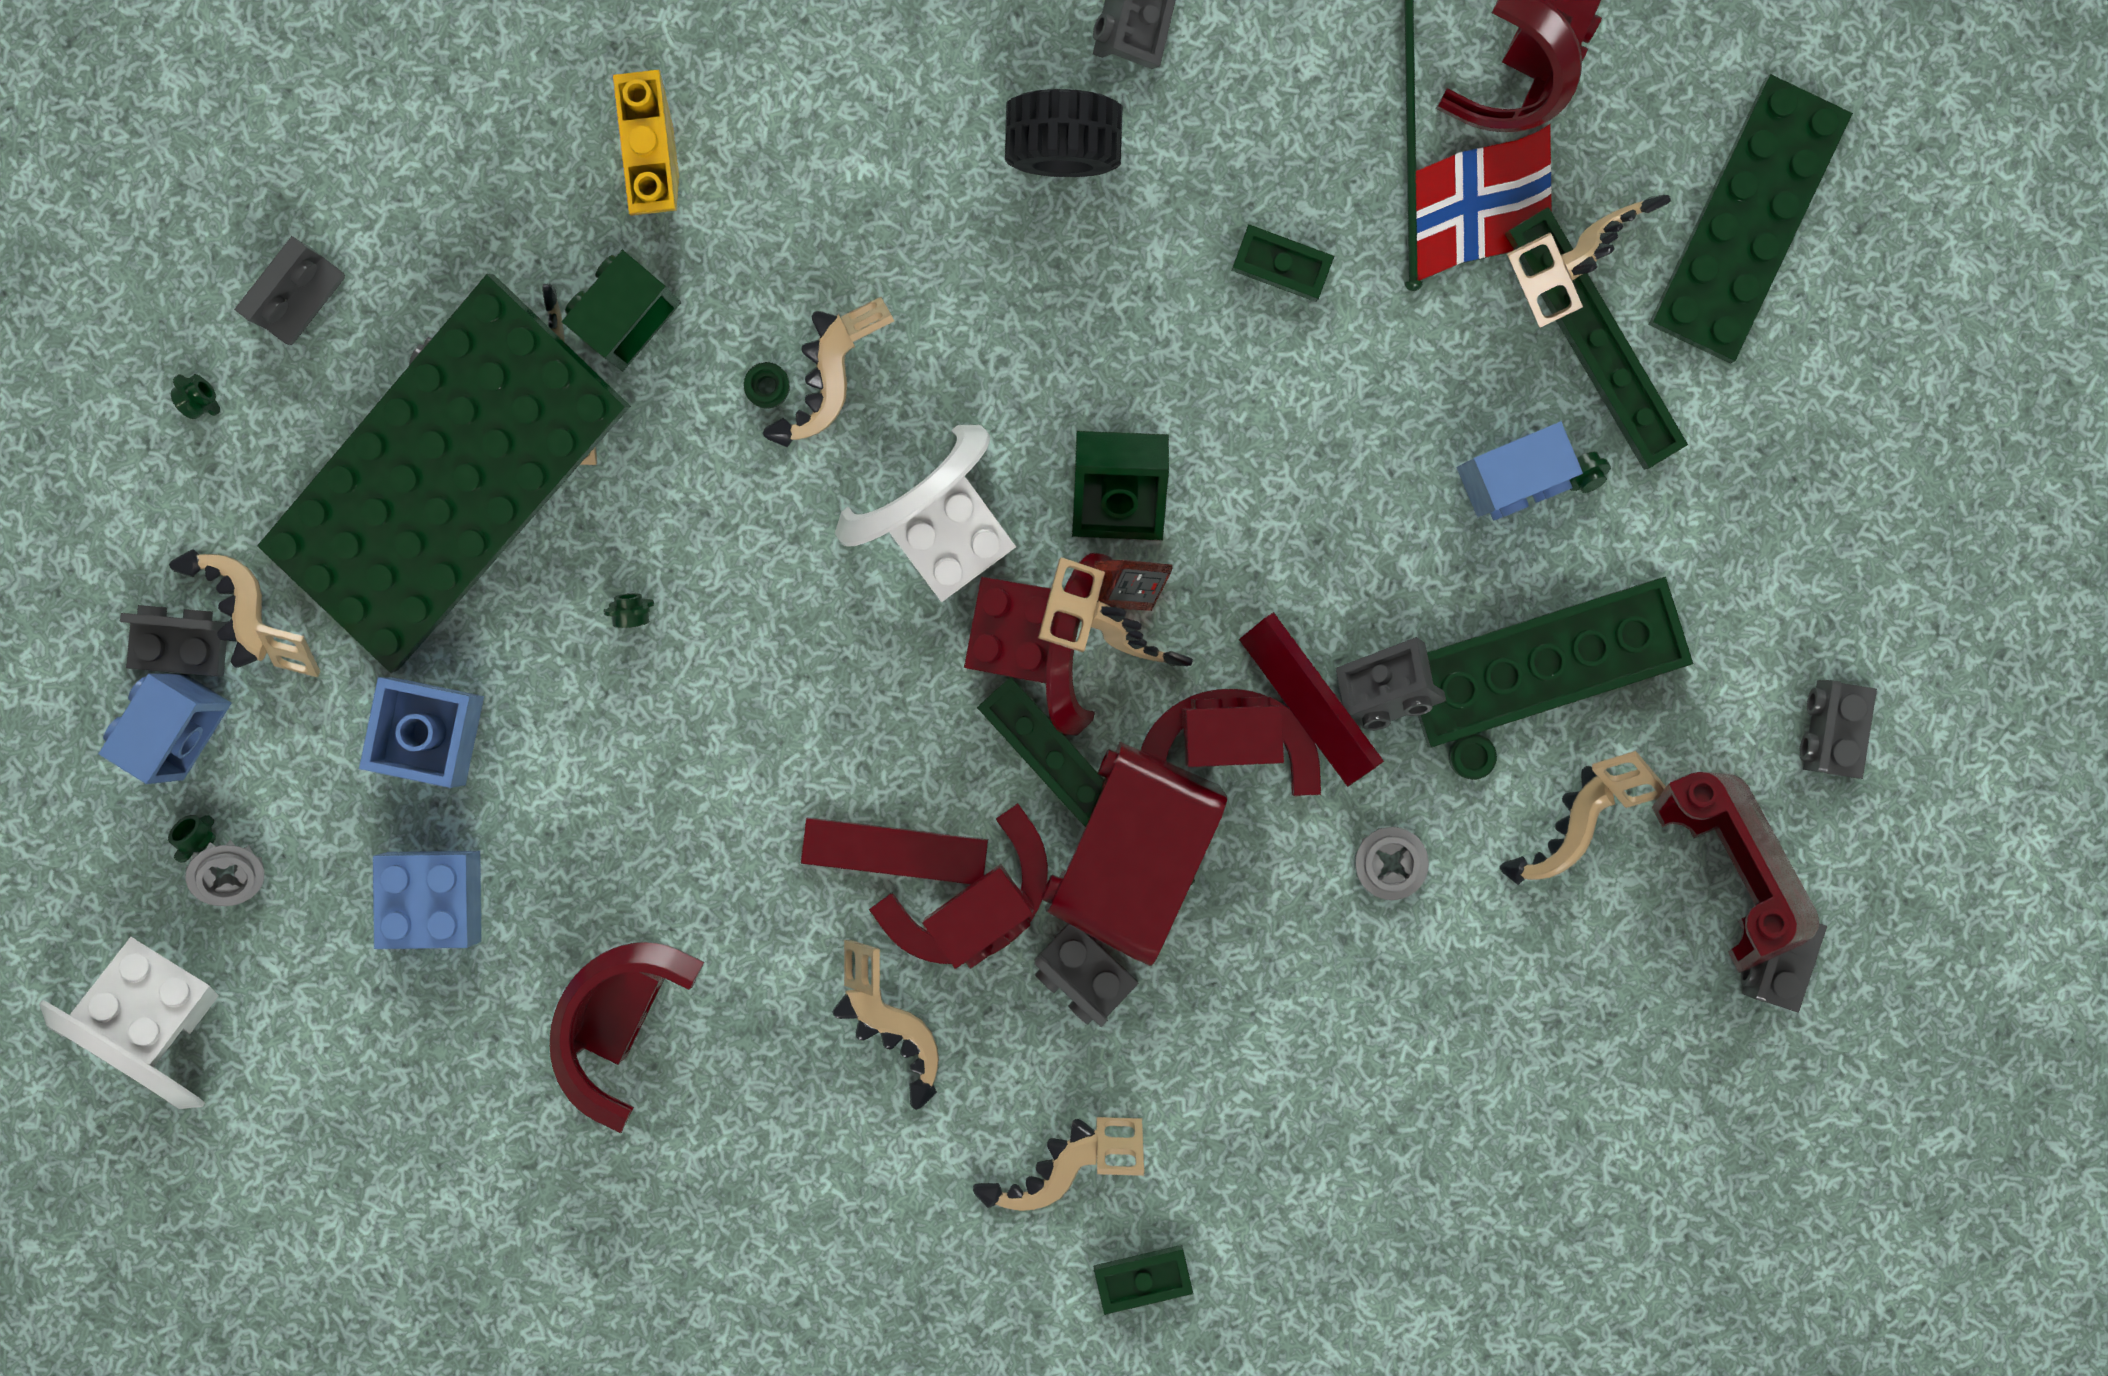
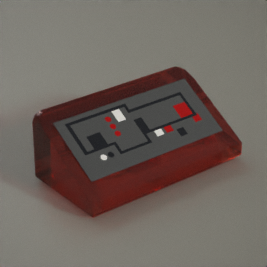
[1094,560,1173,611]

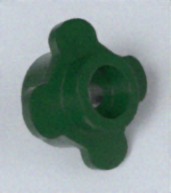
[171,374,220,419]
[604,593,654,628]
[168,815,216,863]

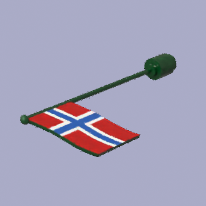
[1404,0,1552,291]

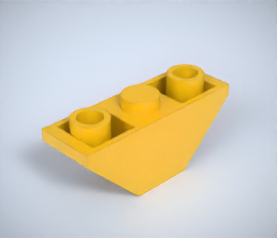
[613,70,679,216]

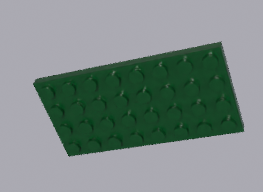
[257,274,631,673]

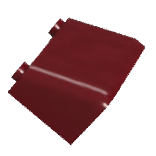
[1041,742,1227,966]
[1652,772,1819,973]

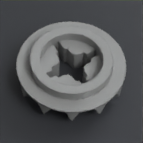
[1355,827,1429,900]
[185,839,264,906]

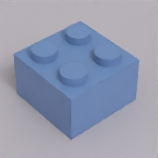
[1456,421,1583,521]
[98,674,232,784]
[359,677,484,788]
[373,851,481,949]

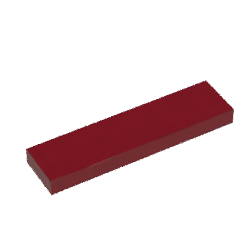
[1239,612,1384,787]
[801,817,988,884]

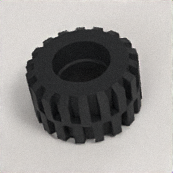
[1005,89,1123,177]

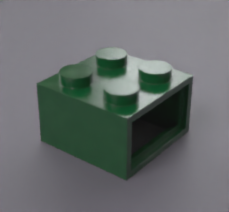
[561,249,682,372]

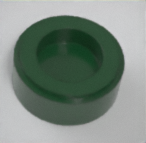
[1449,734,1497,780]

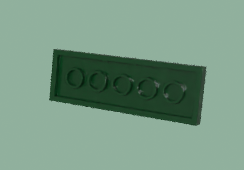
[1648,74,1853,364]
[1418,577,1693,748]

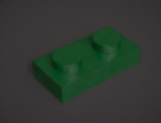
[1231,224,1335,302]
[1093,1245,1194,1315]

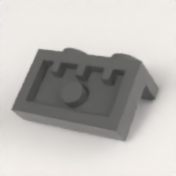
[1093,0,1176,69]
[234,236,345,345]
[120,605,227,677]
[1336,637,1446,731]
[1800,680,1877,779]
[1741,923,1827,1013]
[1034,924,1139,1027]

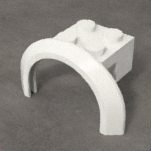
[835,425,1016,602]
[39,937,218,1109]

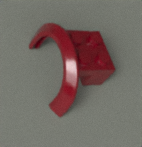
[1436,0,1602,132]
[964,553,1120,736]
[1140,689,1321,796]
[869,803,1048,969]
[549,942,705,1133]

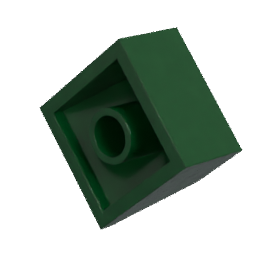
[1072,431,1169,540]

